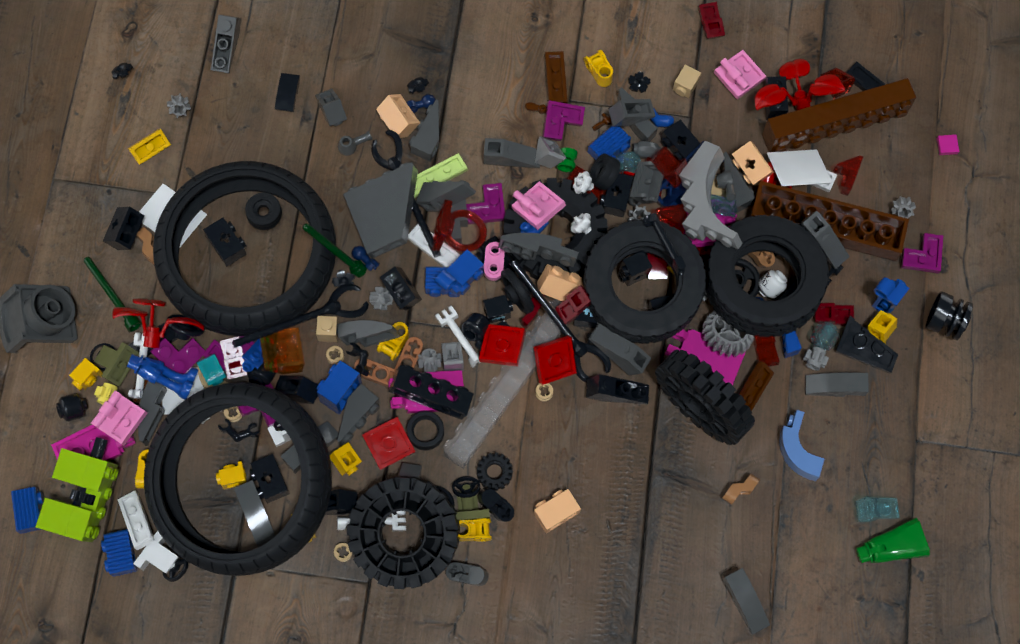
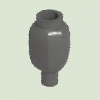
[632,141,667,159]

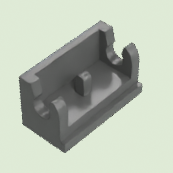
[630,161,666,204]

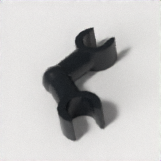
[346,342,369,377]
[218,419,260,442]

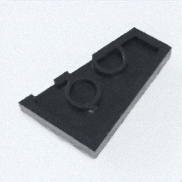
[835,316,898,373]

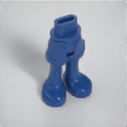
[127,354,198,400]

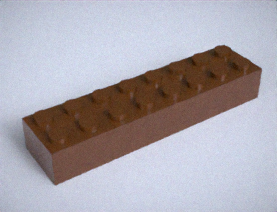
[762,78,916,152]
[750,181,909,261]

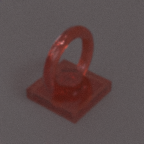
[432,199,487,252]

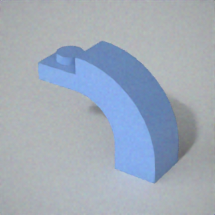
[779,410,824,481]

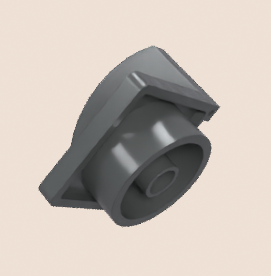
[0,284,77,353]

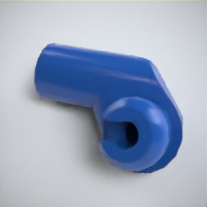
[651,108,674,127]
[520,222,549,234]

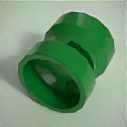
[557,148,578,172]

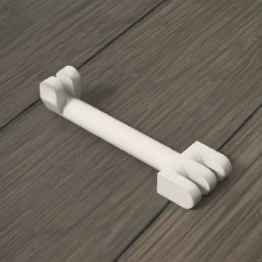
[435,306,481,368]
[128,332,148,399]
[337,511,406,531]

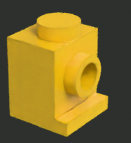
[868,310,897,343]
[69,358,103,391]
[330,442,362,476]
[216,461,247,490]

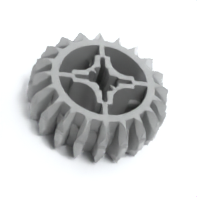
[702,310,754,357]

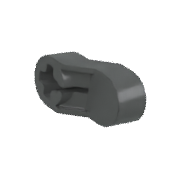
[446,562,489,586]

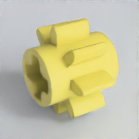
[94,383,118,405]

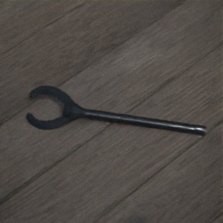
[371,130,441,258]
[510,259,611,383]
[232,284,369,348]

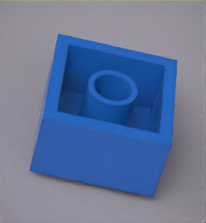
[317,360,362,415]

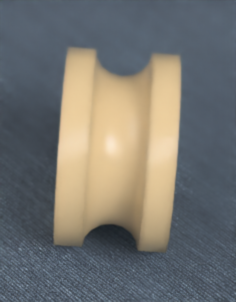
[326,346,344,365]
[536,383,553,401]
[224,407,242,422]
[334,543,352,562]

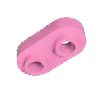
[484,242,505,281]

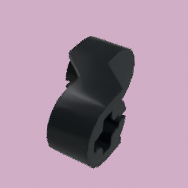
[478,489,514,522]

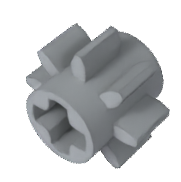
[167,93,191,118]
[891,196,916,219]
[628,205,651,223]
[369,287,393,310]
[803,347,829,371]
[418,349,442,372]

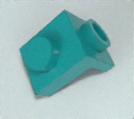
[196,354,226,386]

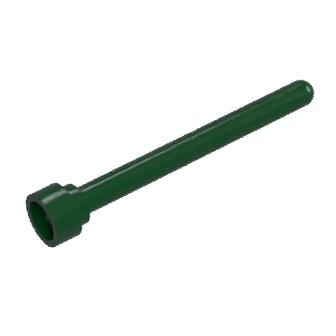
[303,223,367,278]
[84,257,142,332]

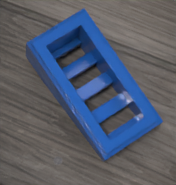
[782,331,802,358]

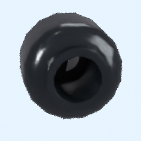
[462,313,490,342]
[247,359,276,386]
[56,393,87,422]

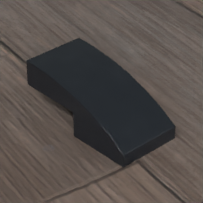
[275,73,300,112]

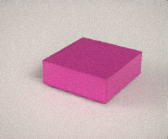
[937,135,960,155]

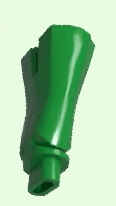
[856,518,930,563]

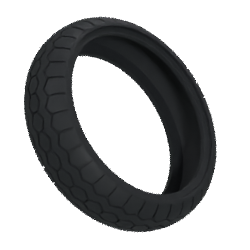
[153,161,336,336]
[144,382,332,576]

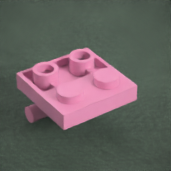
[714,50,766,99]
[511,181,566,230]
[91,391,148,446]

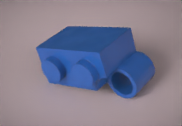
[435,249,484,297]
[872,277,910,314]

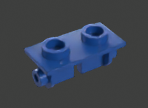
[242,339,274,372]

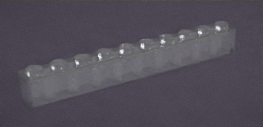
[443,299,568,469]

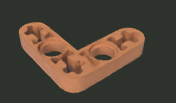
[354,337,423,387]

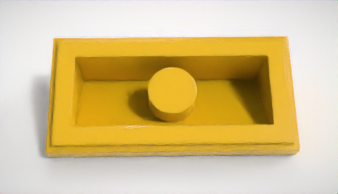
[128,128,171,165]

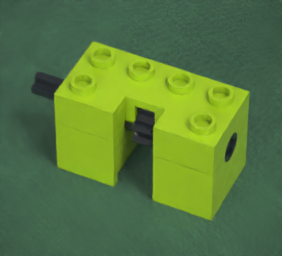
[35,437,119,542]

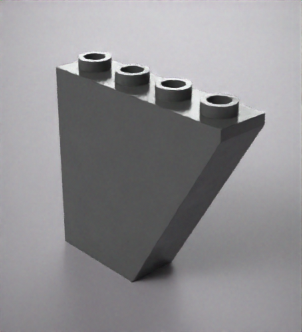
[343,162,418,259]

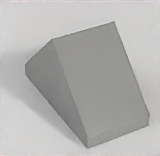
[535,136,566,169]
[441,342,464,371]

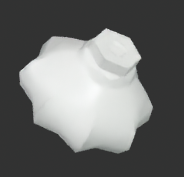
[572,171,594,194]
[571,213,592,234]

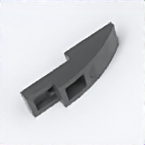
[498,233,579,267]

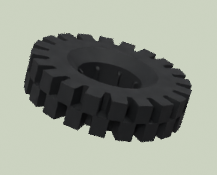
[503,178,608,280]
[655,350,755,445]
[347,476,460,589]

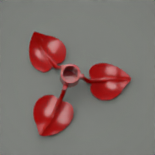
[755,59,845,111]
[112,298,204,348]

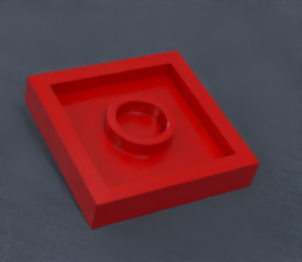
[479,324,526,367]
[534,336,577,385]
[362,417,416,470]

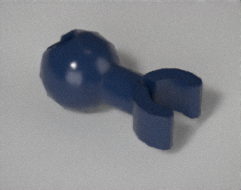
[406,94,436,113]
[352,246,380,271]

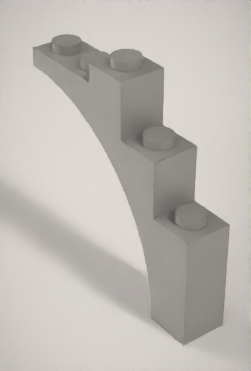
[679,141,742,249]

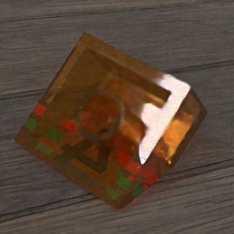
[260,327,304,374]

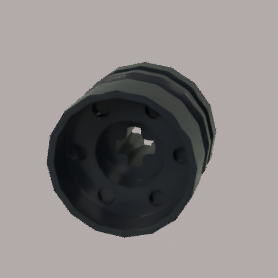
[925,291,973,341]

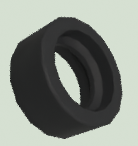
[407,411,444,451]

